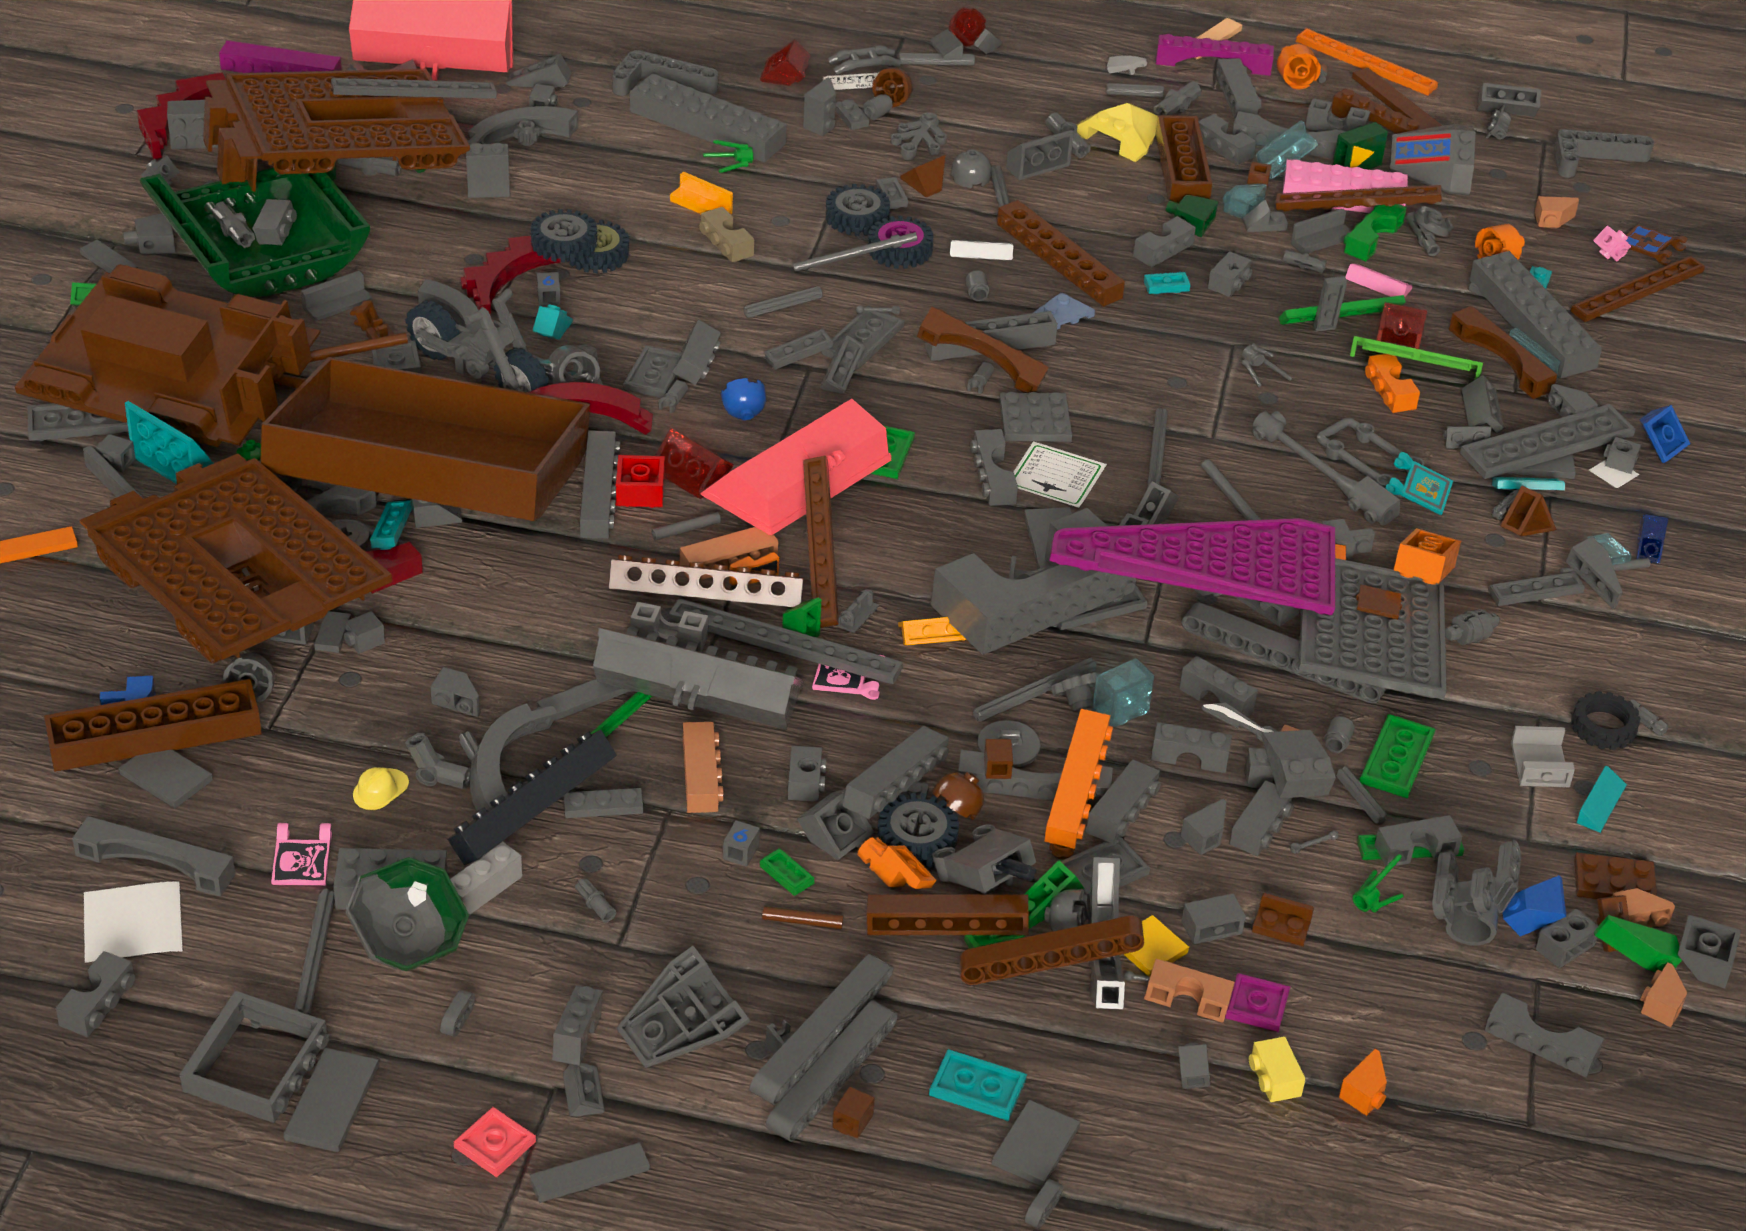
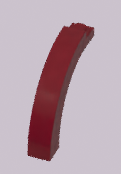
[528,382,653,435]

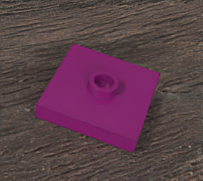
[1225,973,1290,1032]

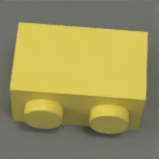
[1249,1037,1305,1102]

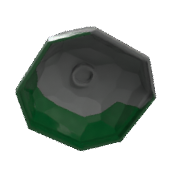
[346,857,469,972]

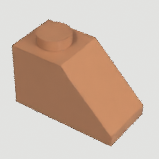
[1534,196,1579,228]

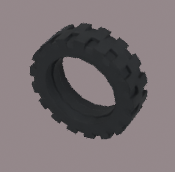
[1571,691,1641,750]

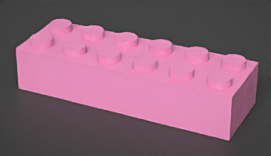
[1283,160,1408,213]

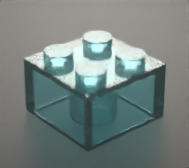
[1092,658,1154,728]

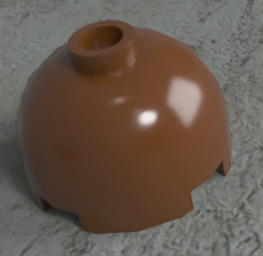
[872,67,913,108]
[932,771,984,820]

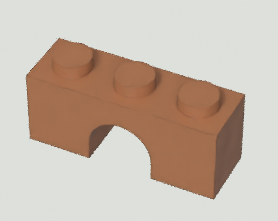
[1144,959,1235,1023]

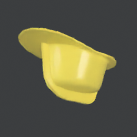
[353,767,409,810]

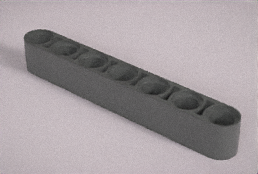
[766,1000,898,1142]

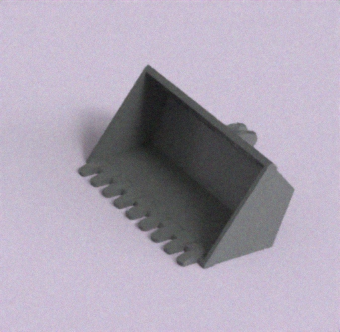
[593,626,805,730]

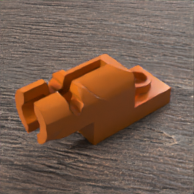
[857,837,937,889]

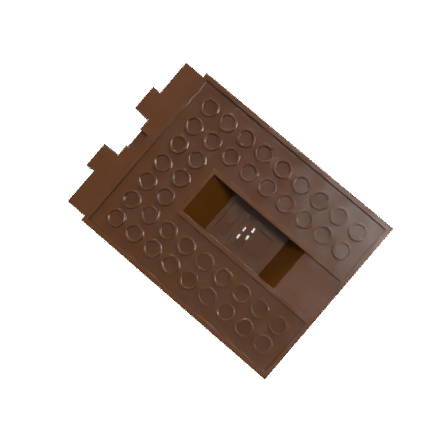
[203,69,470,192]
[15,264,321,447]
[79,454,392,663]

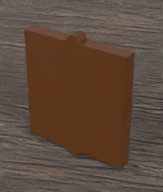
[1356,584,1403,620]

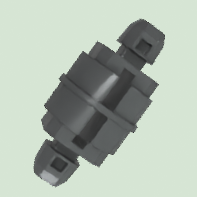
[1445,609,1500,645]

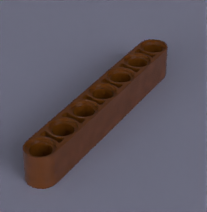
[960,916,1144,985]

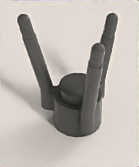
[1242,344,1292,387]

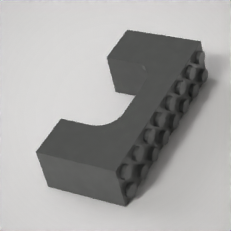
[931,508,1136,655]

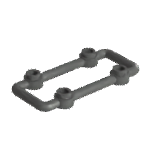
[1316,418,1425,498]

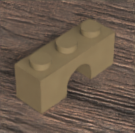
[699,207,754,263]

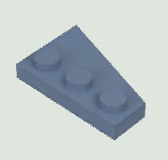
[1033,293,1095,330]

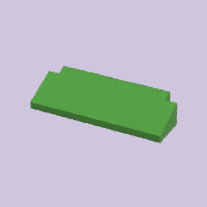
[1350,336,1483,380]

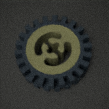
[565,219,629,273]

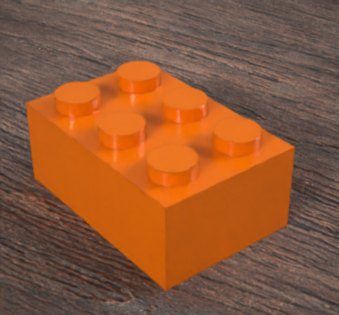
[1394,528,1461,584]

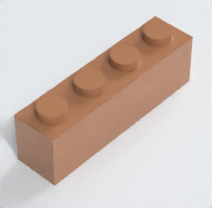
[680,527,778,580]
[683,722,723,813]

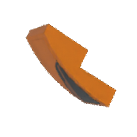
[729,552,779,585]

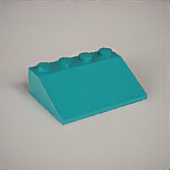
[125,401,214,484]

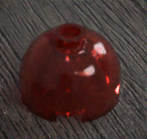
[948,7,986,47]

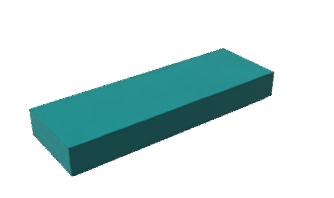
[1492,477,1565,490]

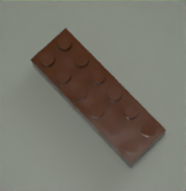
[1155,115,1212,203]

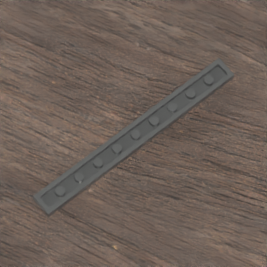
[669,599,903,685]

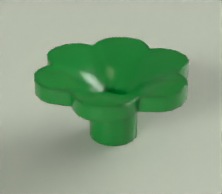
[237,439,261,461]

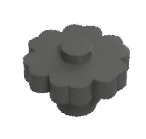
[1051,672,1102,711]

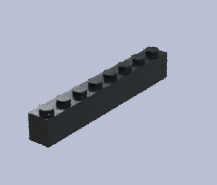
[447,730,617,865]

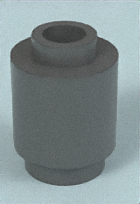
[863,94,893,120]
[965,271,989,301]
[1324,716,1355,753]

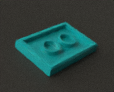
[929,1049,1027,1121]

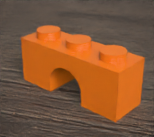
[1365,354,1420,413]

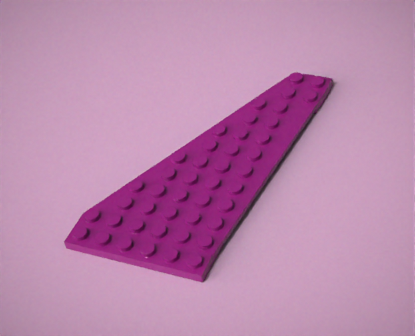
[1049,518,1335,615]

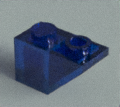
[1636,514,1668,564]

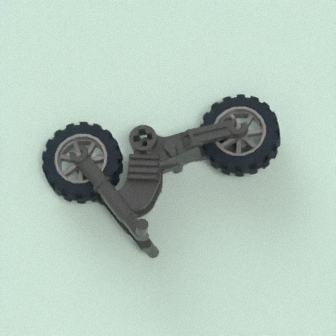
[405,288,549,393]

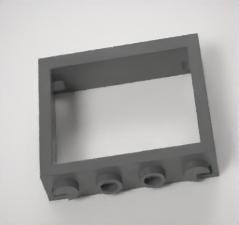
[179,991,329,1123]

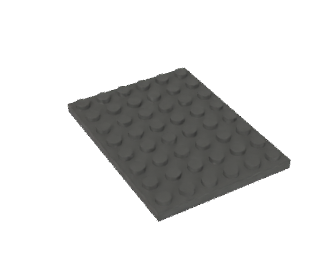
[1298,558,1446,699]

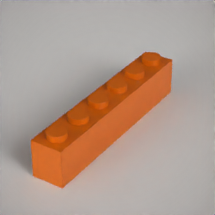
[1044,709,1113,849]

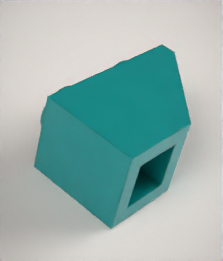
[532,304,573,340]

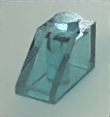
[1223,184,1267,219]

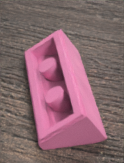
[1346,264,1412,297]

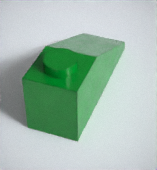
[1024,860,1085,929]
[1594,915,1682,972]

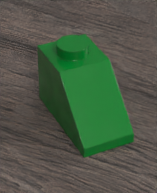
[782,597,822,638]

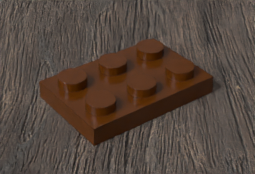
[1574,852,1657,899]

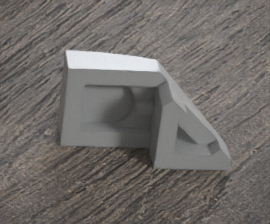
[1107,56,1148,75]

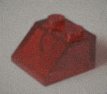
[760,39,811,86]
[1376,302,1427,349]

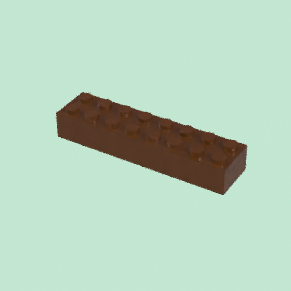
[44,679,261,772]

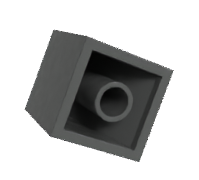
[466,143,510,198]

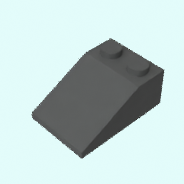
[1262,730,1336,798]

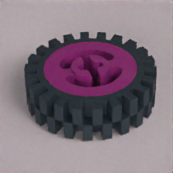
[868,216,933,269]

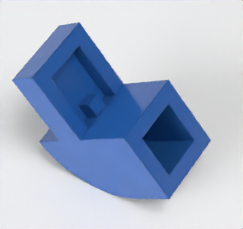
[100,676,156,705]

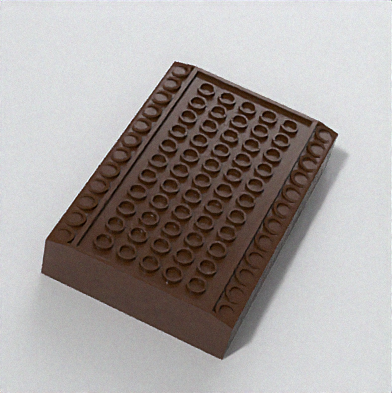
[261,357,590,521]

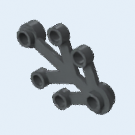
[891,112,947,160]

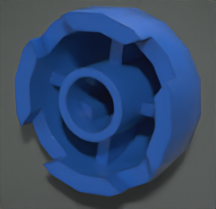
[721,378,766,420]

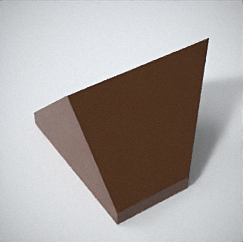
[900,155,946,198]
[1500,486,1557,537]

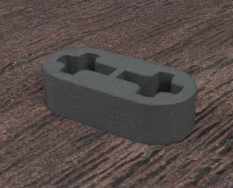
[440,990,475,1037]
[1025,1179,1063,1229]

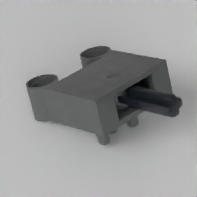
[932,824,1037,895]

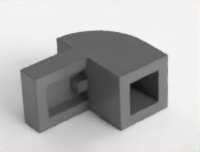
[1321,519,1375,560]

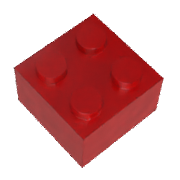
[616,455,665,508]

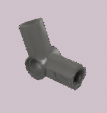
[405,733,470,789]

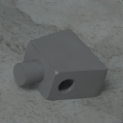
[123,213,175,254]

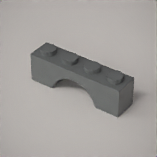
[970,429,1018,506]
[306,485,376,518]
[1485,992,1604,1078]

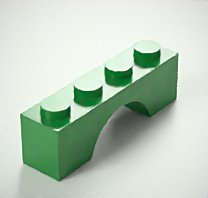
[1344,204,1407,261]

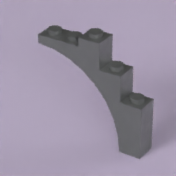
[1088,856,1125,1009]

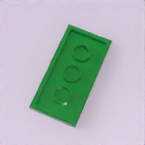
[1360,714,1436,799]

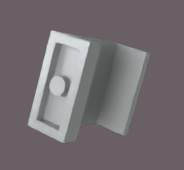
[1511,726,1575,787]

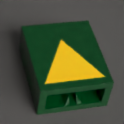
[1333,122,1388,170]

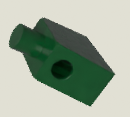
[1166,195,1218,238]

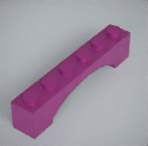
[1156,34,1274,76]

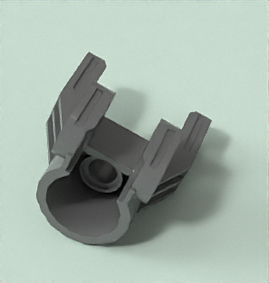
[532,344,603,385]
[1432,840,1521,946]

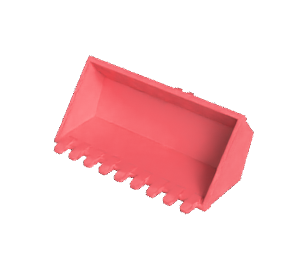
[349,0,513,81]
[700,399,891,536]

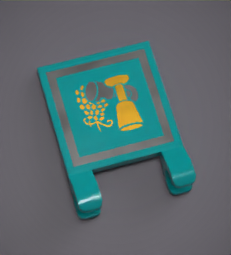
[1385,452,1453,515]

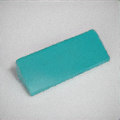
[1577,766,1627,833]

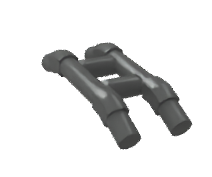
[828,45,901,75]

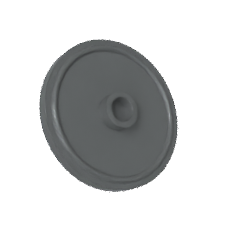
[977,720,1040,768]

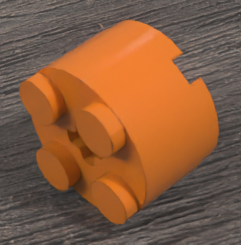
[1277,44,1321,89]
[1475,224,1525,260]

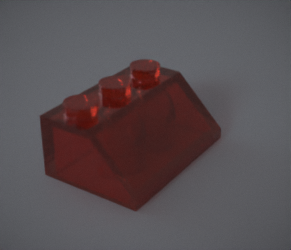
[655,428,734,499]

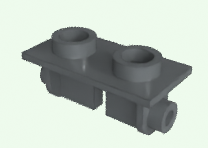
[1486,104,1511,139]
[1443,426,1491,448]
[836,589,879,633]

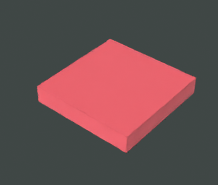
[454,1107,536,1177]

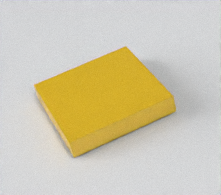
[1123,915,1189,977]

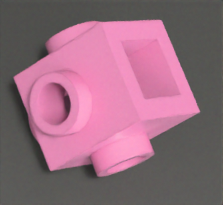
[1593,225,1631,262]

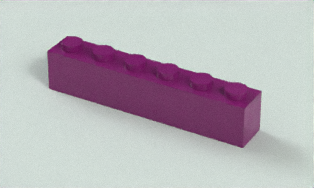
[219,40,342,73]

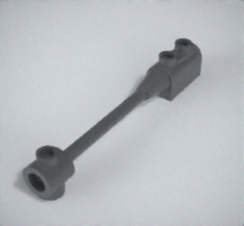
[1252,411,1400,525]

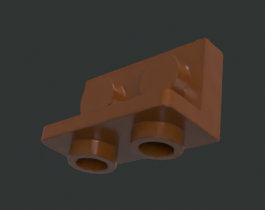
[1252,893,1314,947]

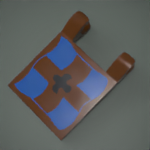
[1626,224,1687,266]

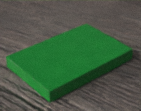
[870,426,915,479]

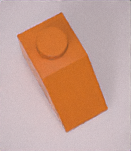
[1339,1049,1387,1116]

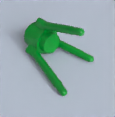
[703,140,753,173]
[1353,854,1404,913]

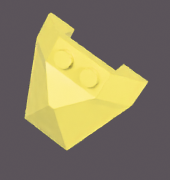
[1077,103,1158,162]

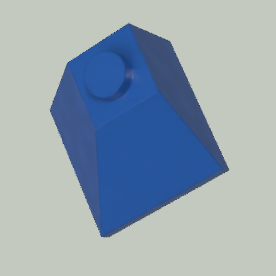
[1639,405,1690,463]
[1503,875,1566,937]

